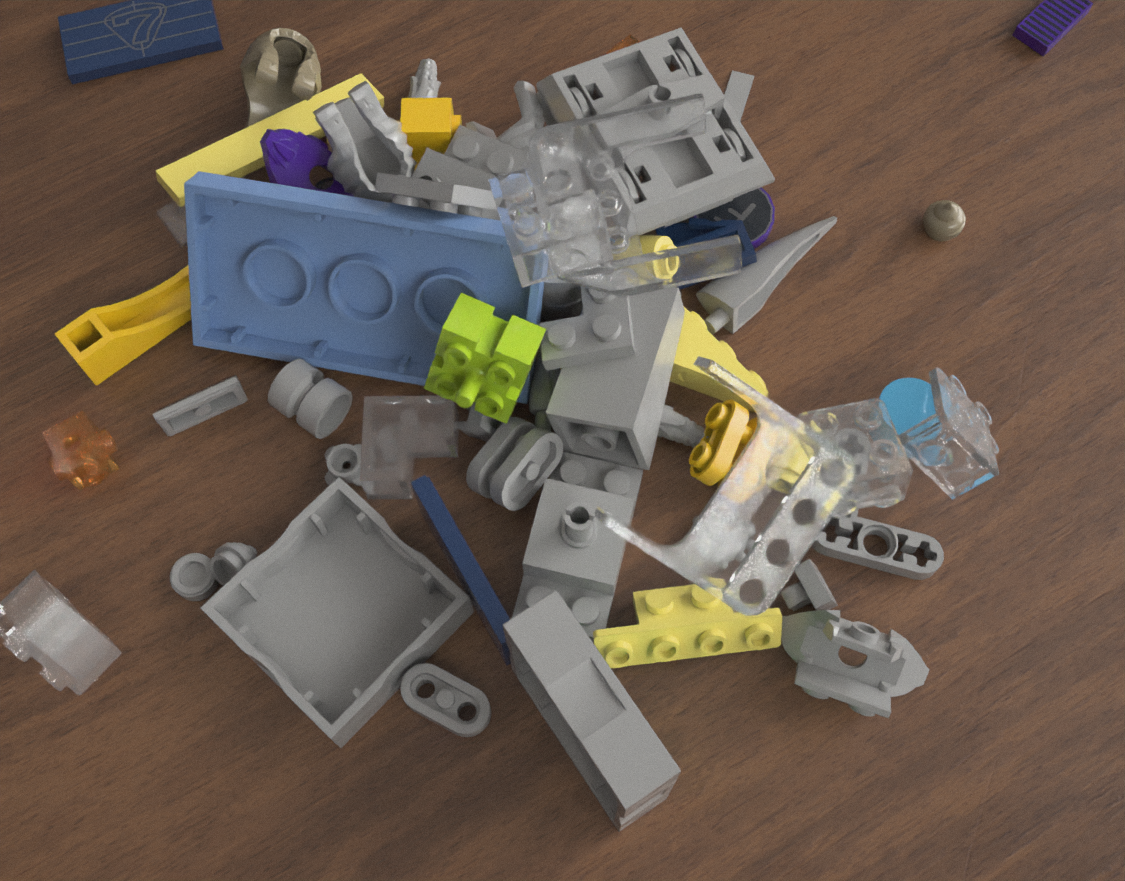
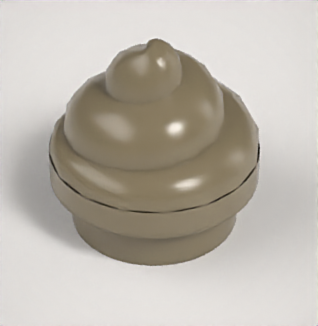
[923,200,966,241]

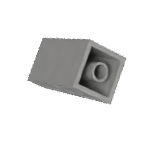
[545,279,685,470]

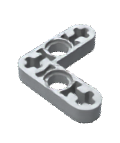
[809,430,944,580]

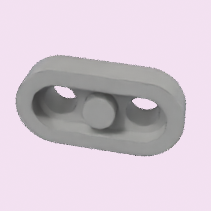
[400,663,491,737]

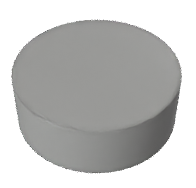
[170,553,219,601]

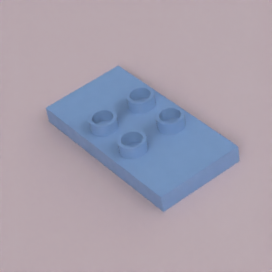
[184,171,550,404]

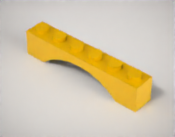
[55,265,191,386]

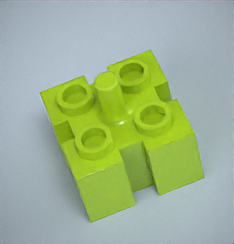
[424,293,546,424]

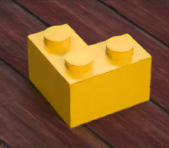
[400,98,462,170]

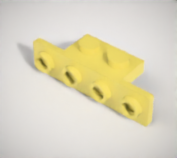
[593,581,782,668]

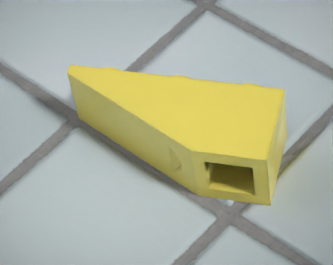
[670,307,769,413]

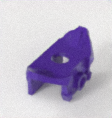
[260,129,354,197]

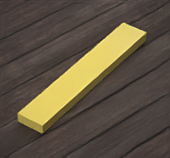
[156,73,384,207]

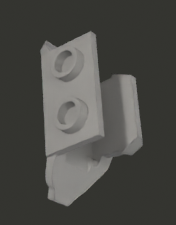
[781,610,930,719]

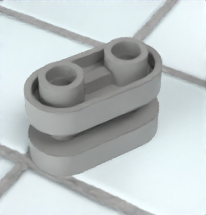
[466,417,563,511]

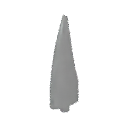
[696,216,837,334]

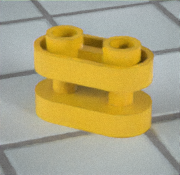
[689,399,776,503]

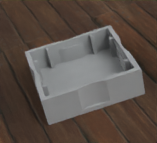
[201,477,474,748]
[503,590,681,832]

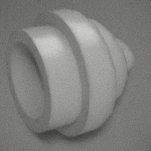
[210,542,257,586]

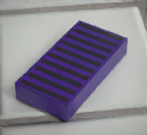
[1013,0,1093,57]

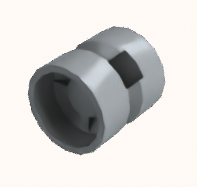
[268,358,353,439]

